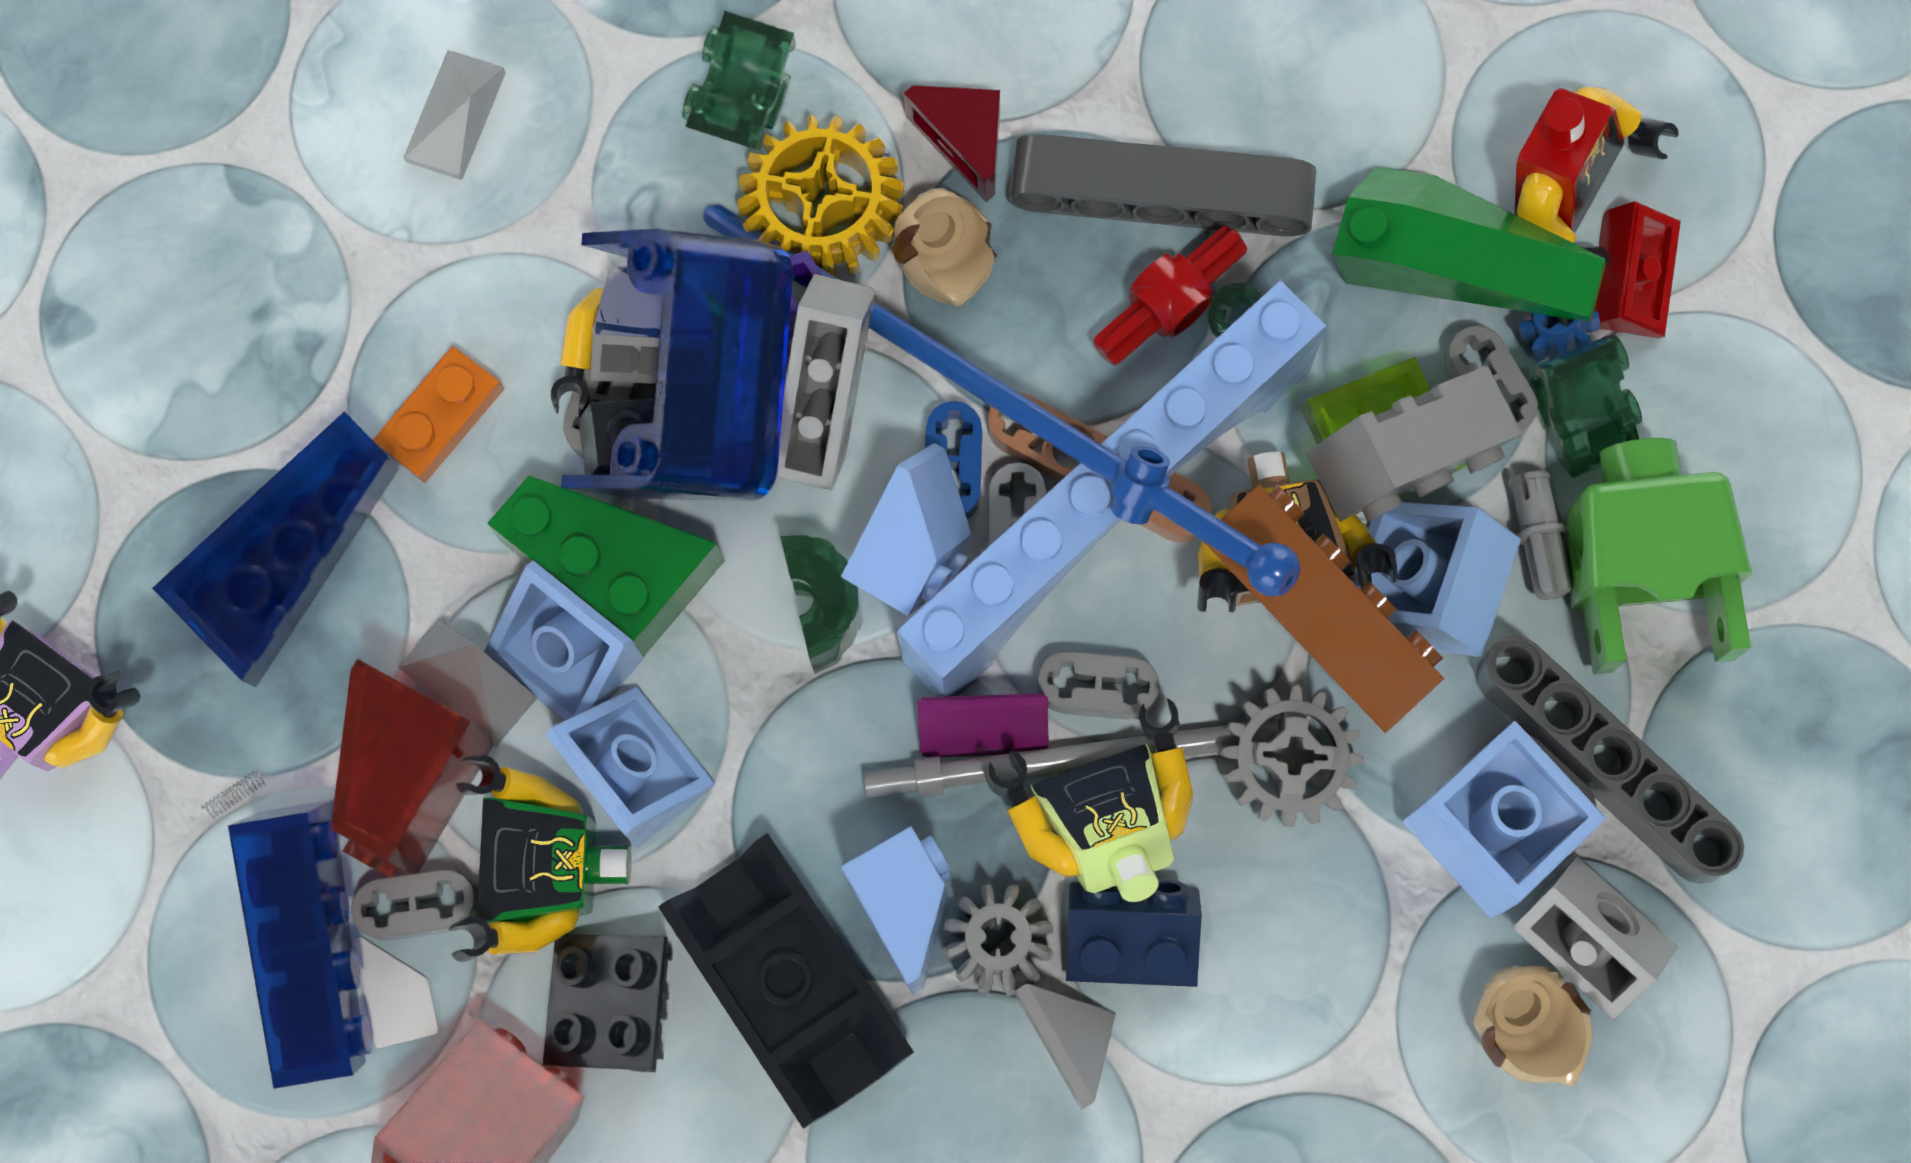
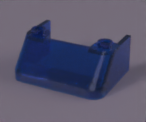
[561,229,793,501]

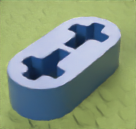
[925,401,983,520]

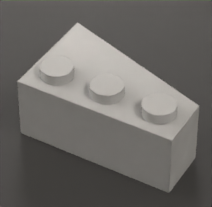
[1306,365,1522,522]

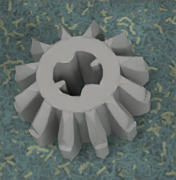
[943,884,1053,996]

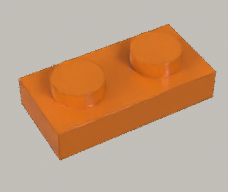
[372,346,504,483]

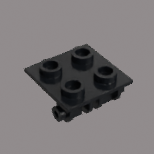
[542,934,673,1073]

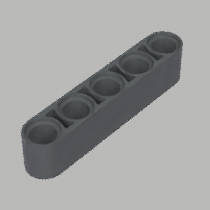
[1009,134,1317,237]
[1476,636,1745,884]

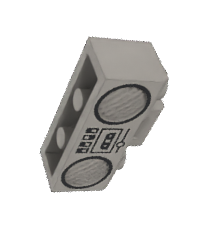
[770,274,875,491]

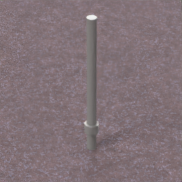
[863,723,1245,798]

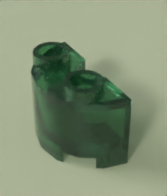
[682,11,796,150]
[1530,334,1642,478]
[780,535,863,674]

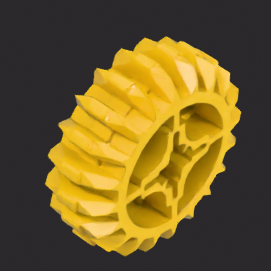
[737,114,904,277]

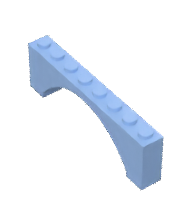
[897,280,1326,697]

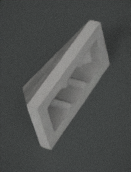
[403,50,506,180]
[398,619,537,747]
[1015,984,1116,1110]

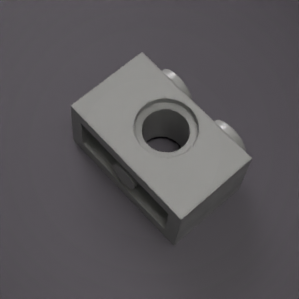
[1512,856,1678,1020]

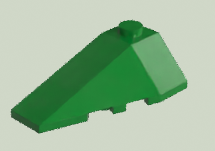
[1332,167,1606,322]

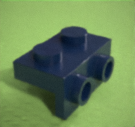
[1066,879,1202,987]

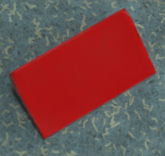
[1594,201,1681,339]

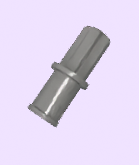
[1509,471,1573,600]

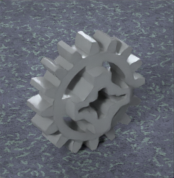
[1220,685,1364,827]

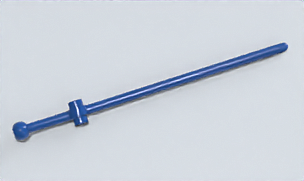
[703,204,1301,597]

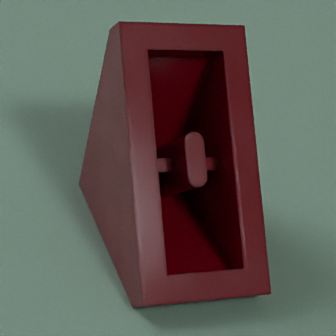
[904,85,1000,202]

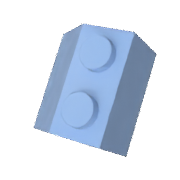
[841,443,972,616]
[1352,502,1521,657]
[1402,721,1607,919]
[841,826,952,995]

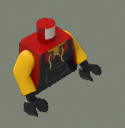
[1514,87,1679,267]

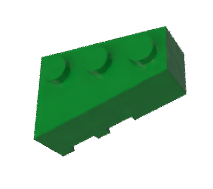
[487,475,725,657]

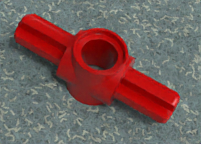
[1093,226,1248,366]

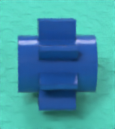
[1519,311,1601,368]

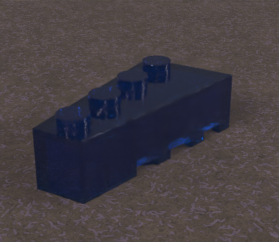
[152,411,399,687]
[228,799,372,1089]

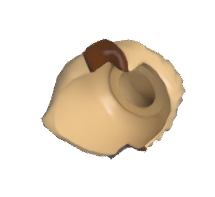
[892,188,997,307]
[1474,965,1593,1086]

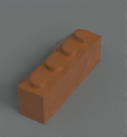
[1203,484,1445,734]

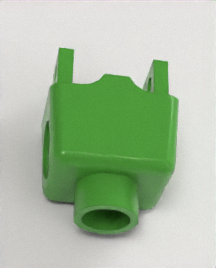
[1564,438,1752,675]

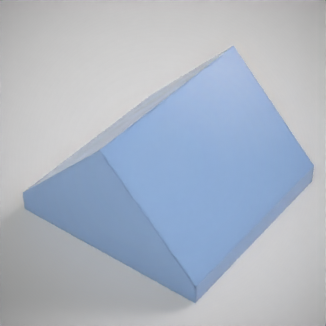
[484,561,644,721]
[545,686,715,848]

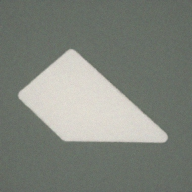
[354,937,438,1048]

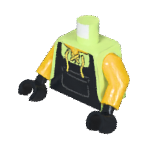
[986,698,1193,902]

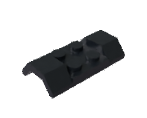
[658,833,914,1129]

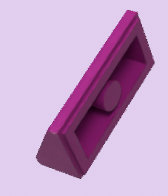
[917,693,1049,758]

